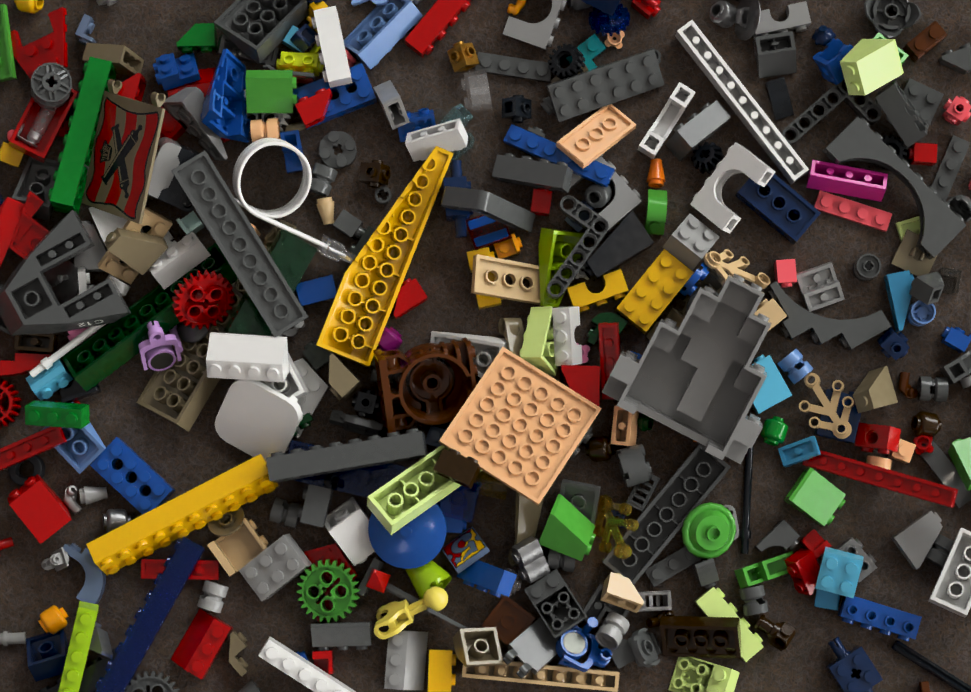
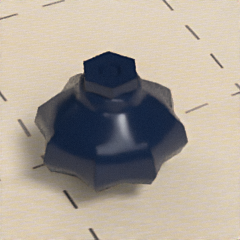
[812,25,836,47]

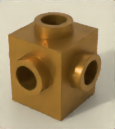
[447,41,480,72]

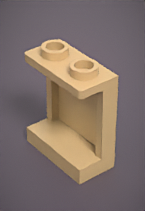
[207,518,269,577]

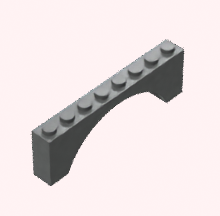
[822,117,966,259]

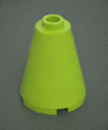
[405,560,452,599]

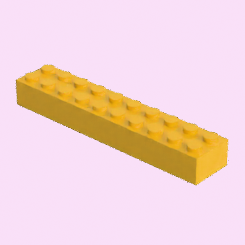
[86,454,279,575]

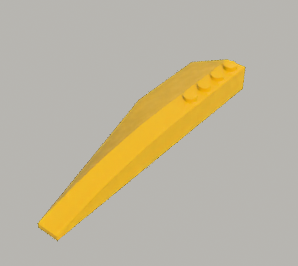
[316,146,454,367]

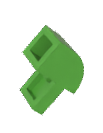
[645,189,667,235]

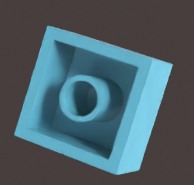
[815,546,864,599]

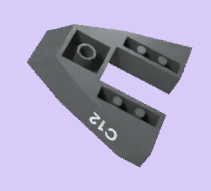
[0,210,131,335]

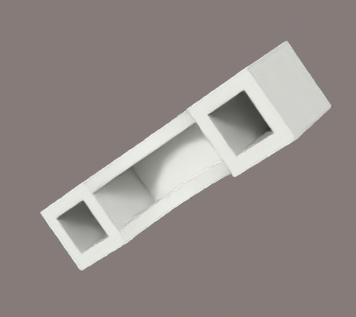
[637,82,695,159]

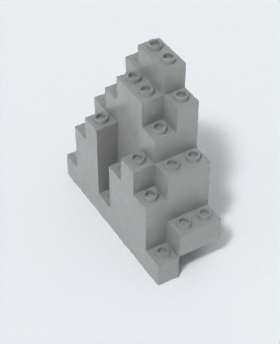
[602,273,771,464]

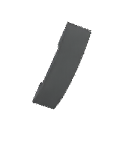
[915,441,971,509]

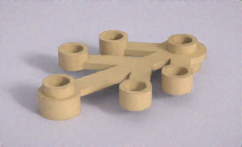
[704,249,771,289]
[799,373,855,439]

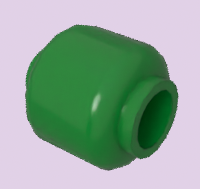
[760,416,788,446]

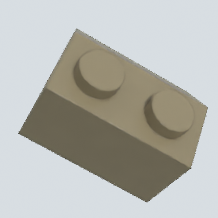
[453,627,503,667]

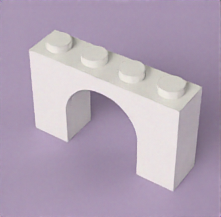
[690,142,776,234]

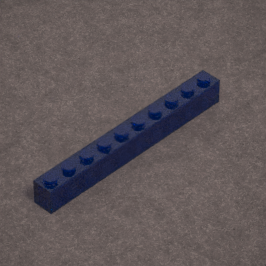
[95,537,205,692]

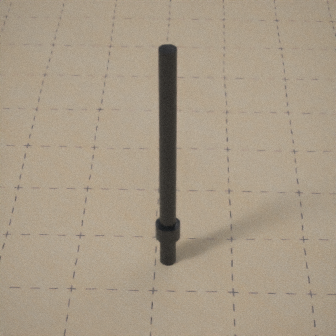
[739,445,754,554]

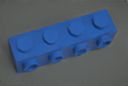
[838,596,922,642]

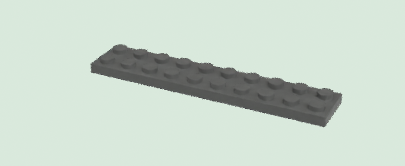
[171,150,308,337]

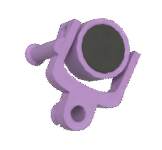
[138,321,183,371]

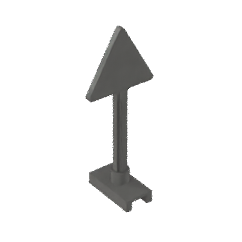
[356,558,467,629]

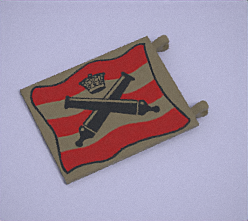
[82,79,166,224]

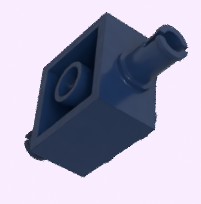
[443,160,473,238]
[826,637,883,692]

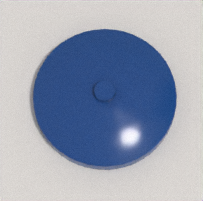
[368,503,447,569]

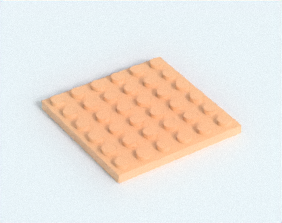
[439,347,602,506]

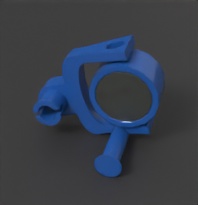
[555,617,612,672]

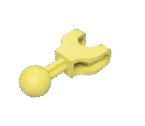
[374,586,448,639]

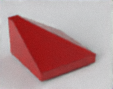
[366,568,391,593]

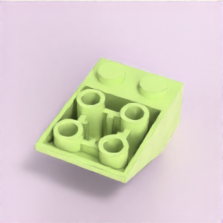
[668,657,740,692]

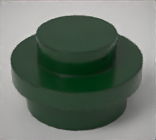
[637,414,654,432]

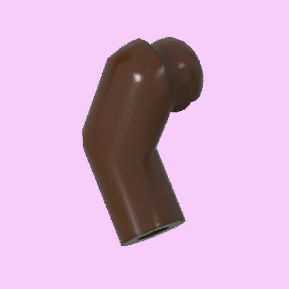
[898,372,918,399]

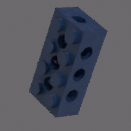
[735,174,821,245]

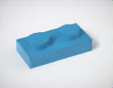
[778,436,821,467]

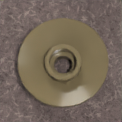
[207,507,245,536]

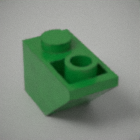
[177,23,217,53]

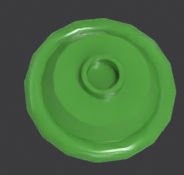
[682,502,736,559]

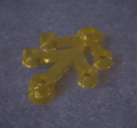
[593,495,639,559]

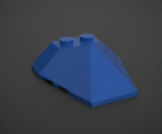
[201,49,251,143]

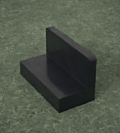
[59,380,101,403]

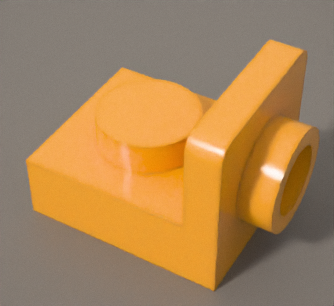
[492,233,523,259]

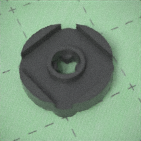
[319,131,357,169]
[628,628,661,668]

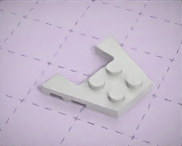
[294,358,328,439]

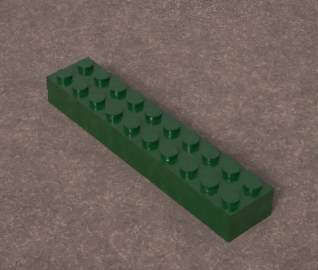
[62,243,238,392]

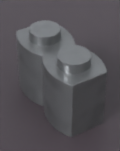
[511,536,550,583]

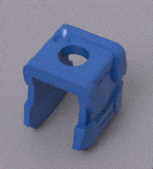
[813,38,853,85]

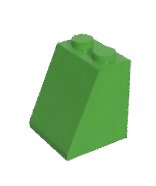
[784,467,846,527]
[539,494,596,561]

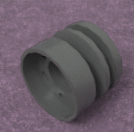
[30,63,72,109]

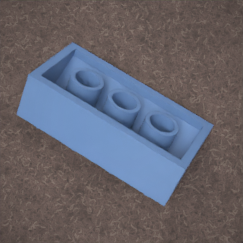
[344,0,423,70]

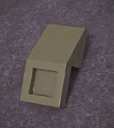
[229,631,249,677]

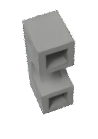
[753,1,811,38]

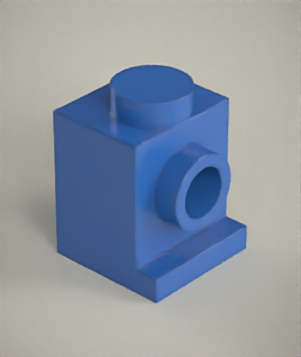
[941,326,971,354]

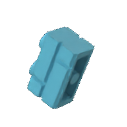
[25,359,73,401]

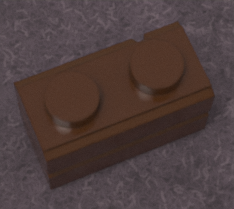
[903,21,947,63]

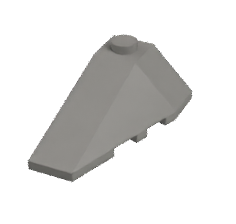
[163,87,228,160]

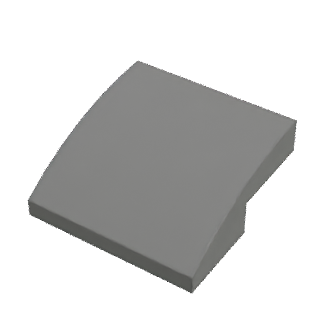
[796,262,845,312]

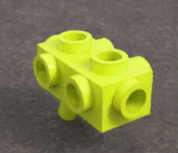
[276,44,323,76]

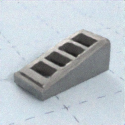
[638,590,672,612]

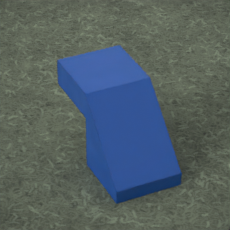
[280,130,303,174]

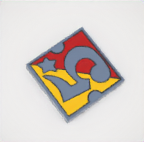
[442,526,490,574]

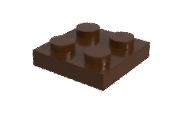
[481,595,535,645]

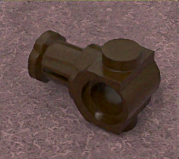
[754,614,796,652]

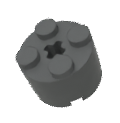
[615,444,652,488]

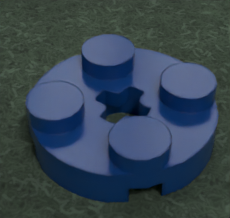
[679,262,710,296]

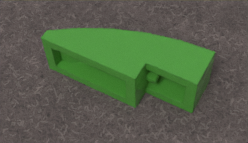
[734,551,793,589]

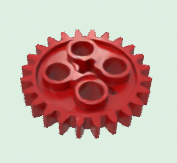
[172,270,235,330]

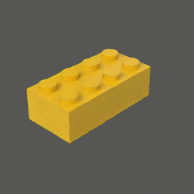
[615,249,694,334]

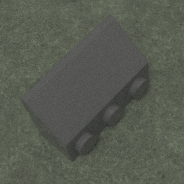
[311,621,372,651]

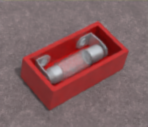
[9,80,78,163]

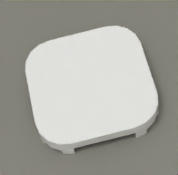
[215,379,304,460]

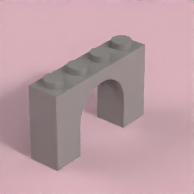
[503,0,567,50]
[569,154,642,234]

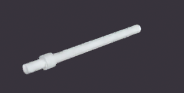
[29,324,106,378]

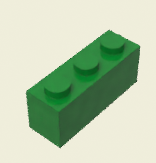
[25,400,90,429]

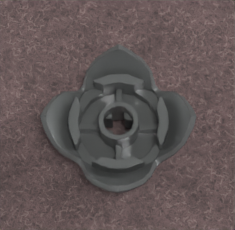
[864,0,921,38]

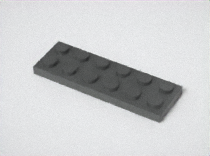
[546,48,664,122]

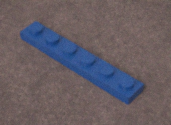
[503,124,615,188]

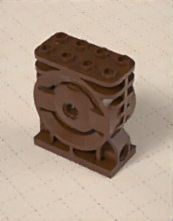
[373,337,478,433]

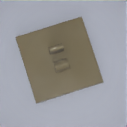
[891,229,937,277]

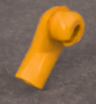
[507,0,527,16]

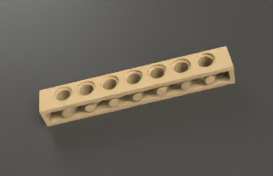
[462,661,620,692]

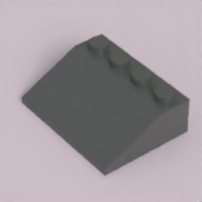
[214,0,309,63]

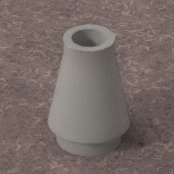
[79,486,108,505]

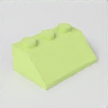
[519,306,558,376]

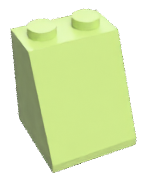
[840,39,904,96]

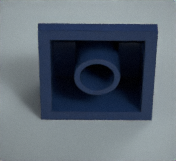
[26,628,69,682]

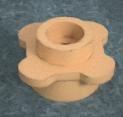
[604,29,625,49]

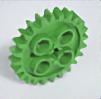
[296,559,360,623]

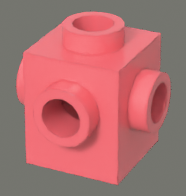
[942,96,971,126]

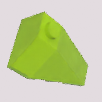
[538,227,584,308]

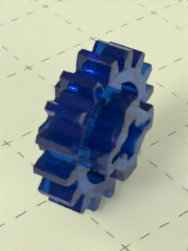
[588,3,630,36]

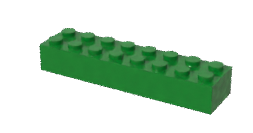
[48,57,117,214]

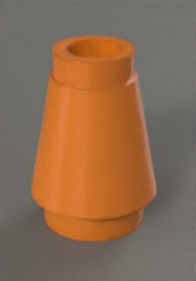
[647,158,666,188]

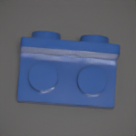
[398,108,436,142]

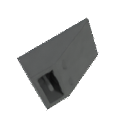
[524,569,588,639]

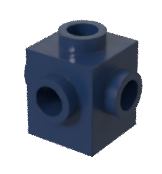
[877,327,910,360]

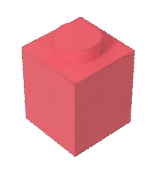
[774,259,797,288]

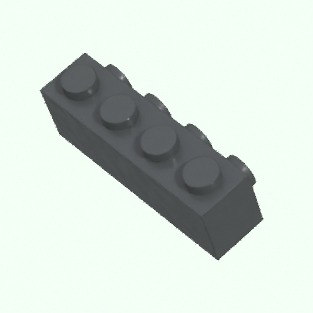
[492,153,573,193]

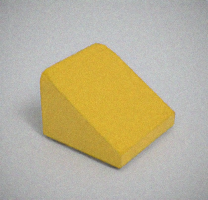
[0,142,24,167]

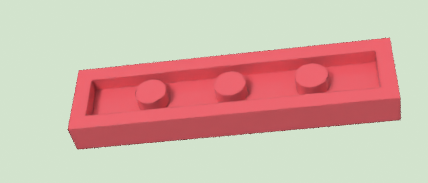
[814,190,892,232]

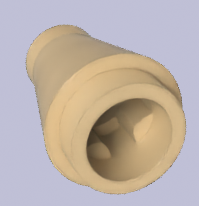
[316,197,334,225]

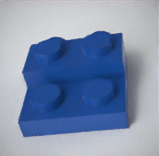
[153,53,201,91]

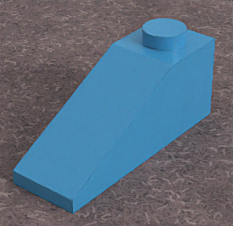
[884,270,914,332]

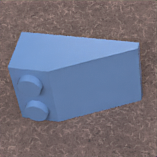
[41,402,106,474]

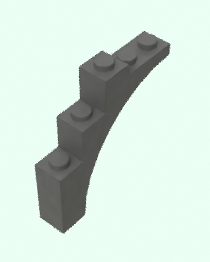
[767,281,891,351]

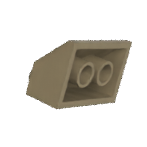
[329,353,362,401]

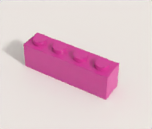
[806,160,888,202]

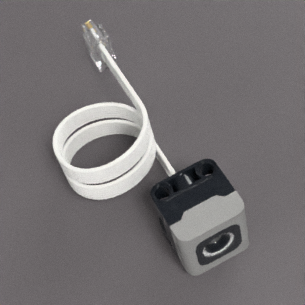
[148,137,355,264]

